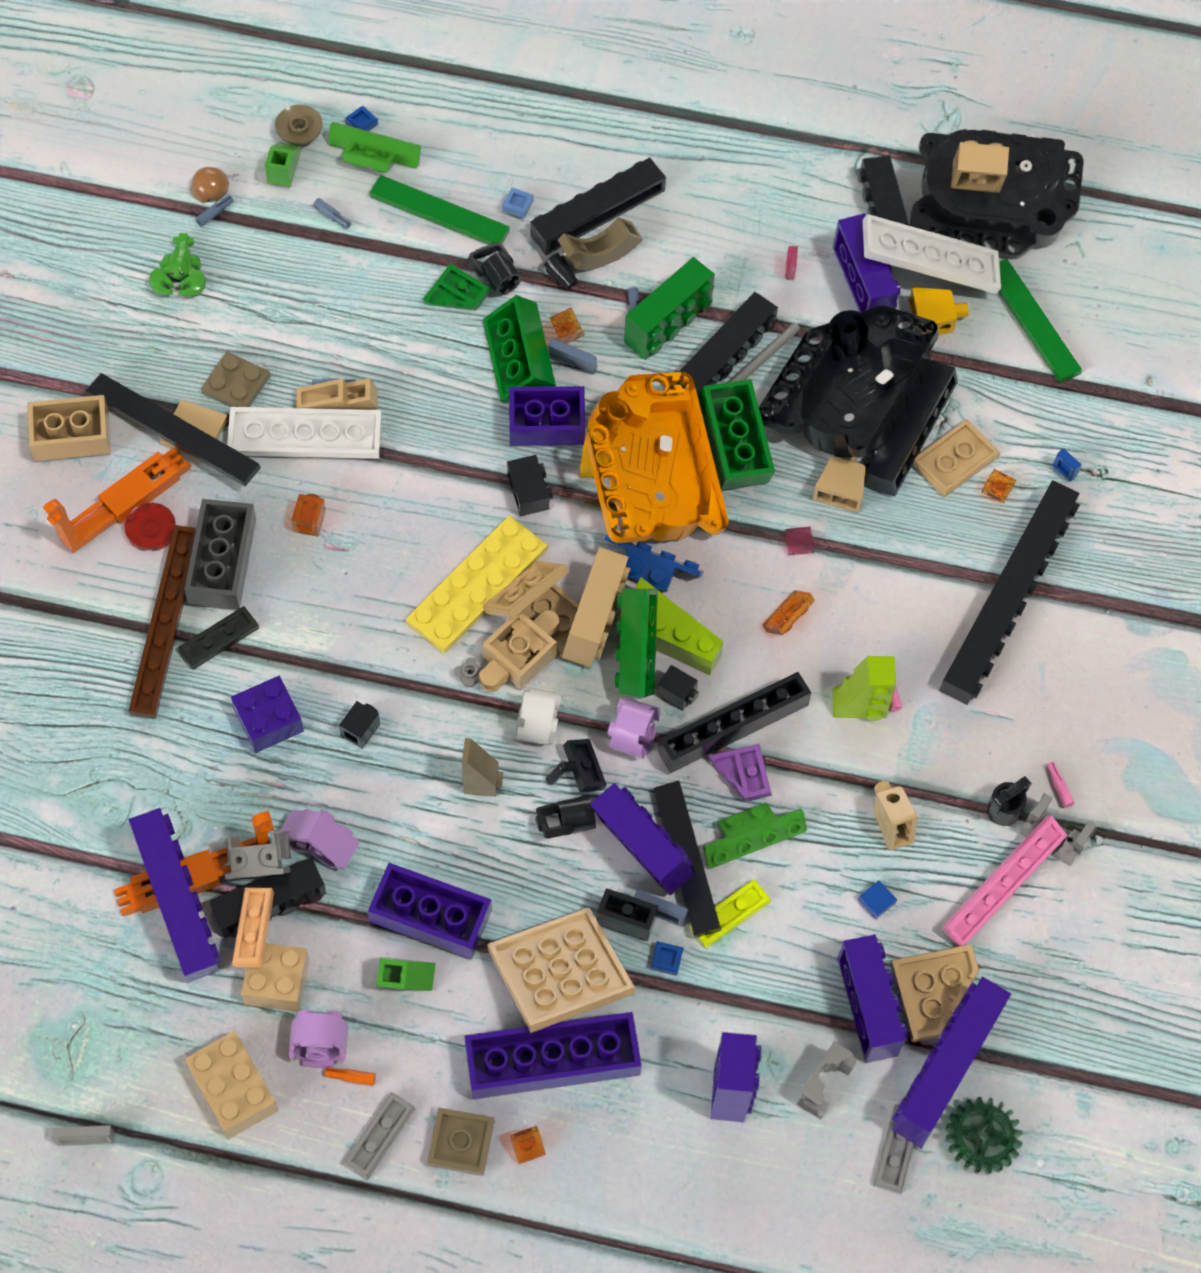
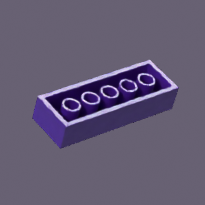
[128,808,222,983]
[892,976,1012,1149]
[464,1012,642,1100]

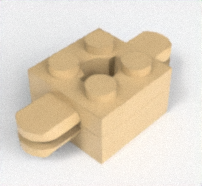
[479,610,560,692]

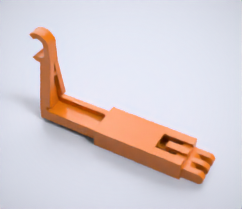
[43,448,192,553]
[114,811,274,916]

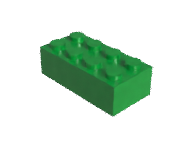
[624,257,715,360]
[698,379,775,490]

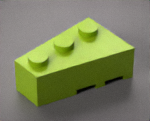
[832,656,896,721]

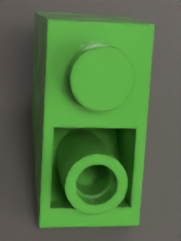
[265,142,302,187]
[376,957,436,991]

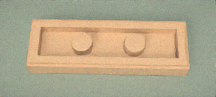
[232,888,274,968]

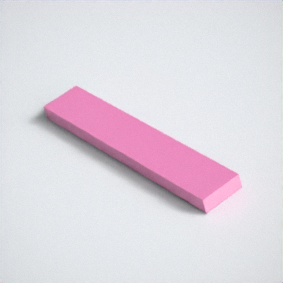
[941,815,1068,947]

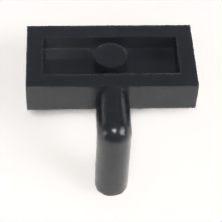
[546,739,607,792]

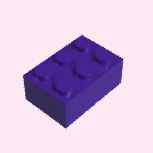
[509,386,586,446]

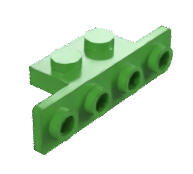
[328,122,421,173]
[703,803,807,869]

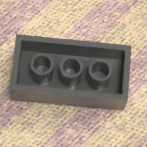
[184,499,256,609]

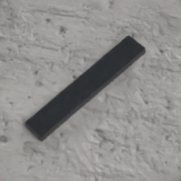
[654,780,722,938]

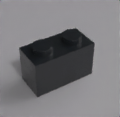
[507,455,553,517]
[596,888,658,941]

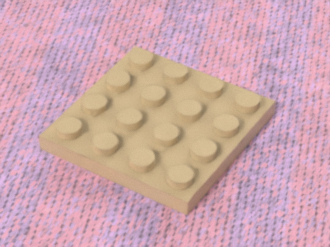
[487,907,635,1033]

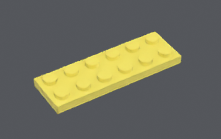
[406,515,548,654]

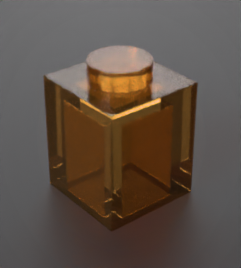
[550,307,585,344]
[291,494,326,537]

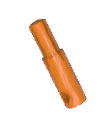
[324,1067,376,1086]

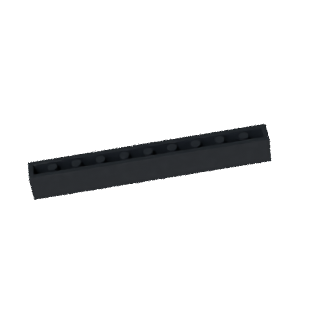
[939,480,1080,705]

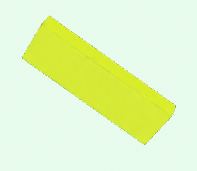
[689,879,771,949]

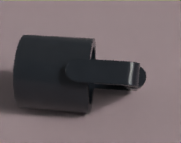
[468,243,522,296]
[987,776,1032,826]
[535,795,596,839]

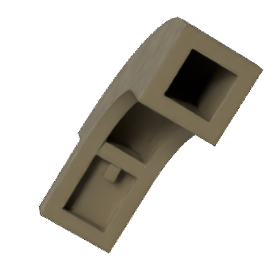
[558,217,643,270]

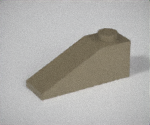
[462,738,503,797]

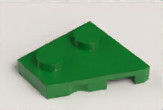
[423,263,491,310]

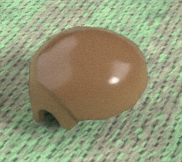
[191,167,229,203]

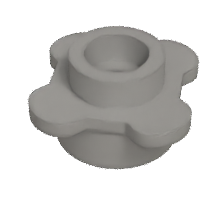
[454,657,483,687]

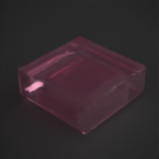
[785,246,798,280]
[784,526,815,556]

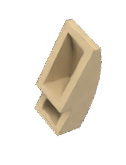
[296,378,378,410]

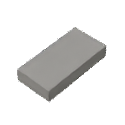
[52,1125,115,1146]

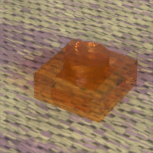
[981,469,1016,503]
[510,1125,546,1164]

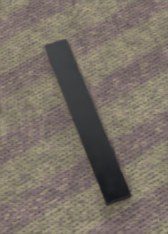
[86,373,261,487]

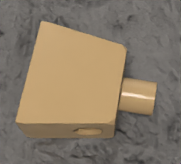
[813,456,865,513]
[874,781,918,851]

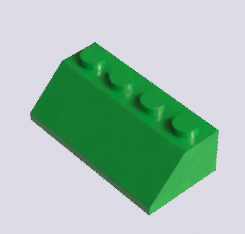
[483,295,556,403]
[615,588,658,697]

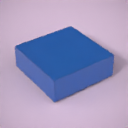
[345,105,378,131]
[1053,448,1082,482]
[858,880,897,919]
[650,941,684,976]

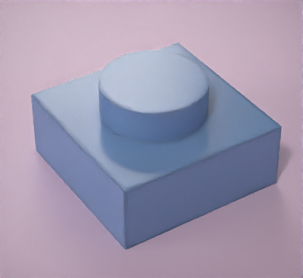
[502,187,534,219]

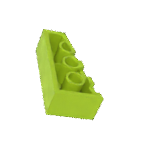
[617,577,723,675]

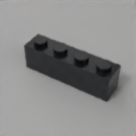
[857,155,909,226]
[209,857,327,938]

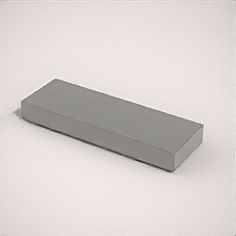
[343,1092,415,1181]
[873,1104,914,1195]

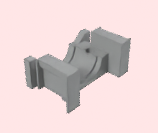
[1020,793,1097,866]
[220,831,292,879]
[797,1041,857,1120]

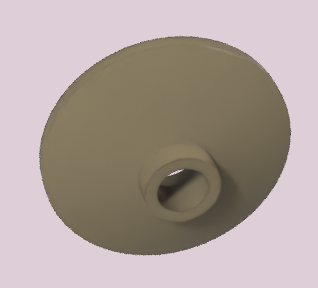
[275,105,323,145]

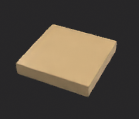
[160,400,228,453]

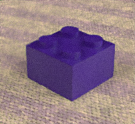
[231,675,304,753]

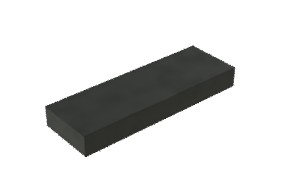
[178,606,259,670]

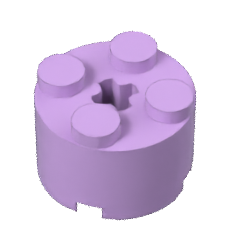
[608,698,660,759]
[289,1010,348,1068]

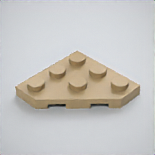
[890,944,979,1043]

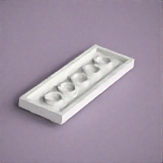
[863,214,1001,294]
[227,407,382,459]

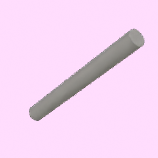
[729,323,800,382]

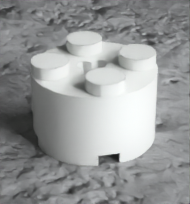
[515,687,561,745]

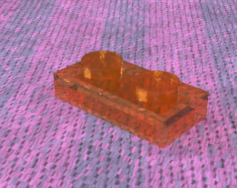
[762,590,815,635]

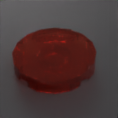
[124,502,176,551]

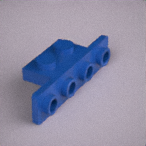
[604,535,704,592]

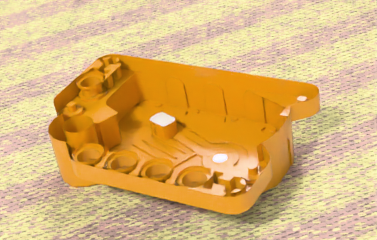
[585,372,728,543]

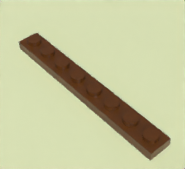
[129,525,196,719]

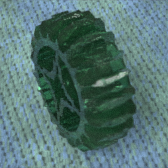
[945,1097,1023,1175]

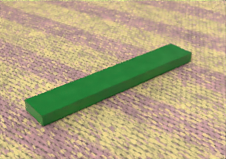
[370,175,510,245]
[998,259,1082,383]

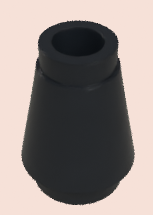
[544,253,578,290]

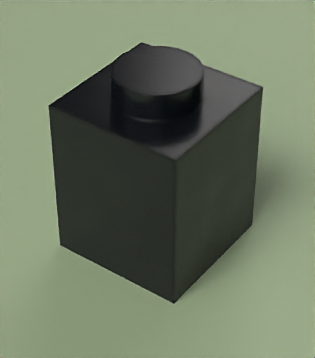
[656,665,699,711]
[339,701,380,749]

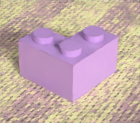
[280,809,360,870]

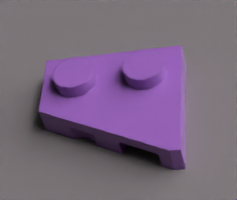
[709,744,772,802]

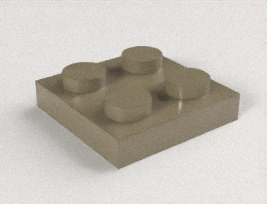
[201,351,270,407]
[427,1107,495,1176]

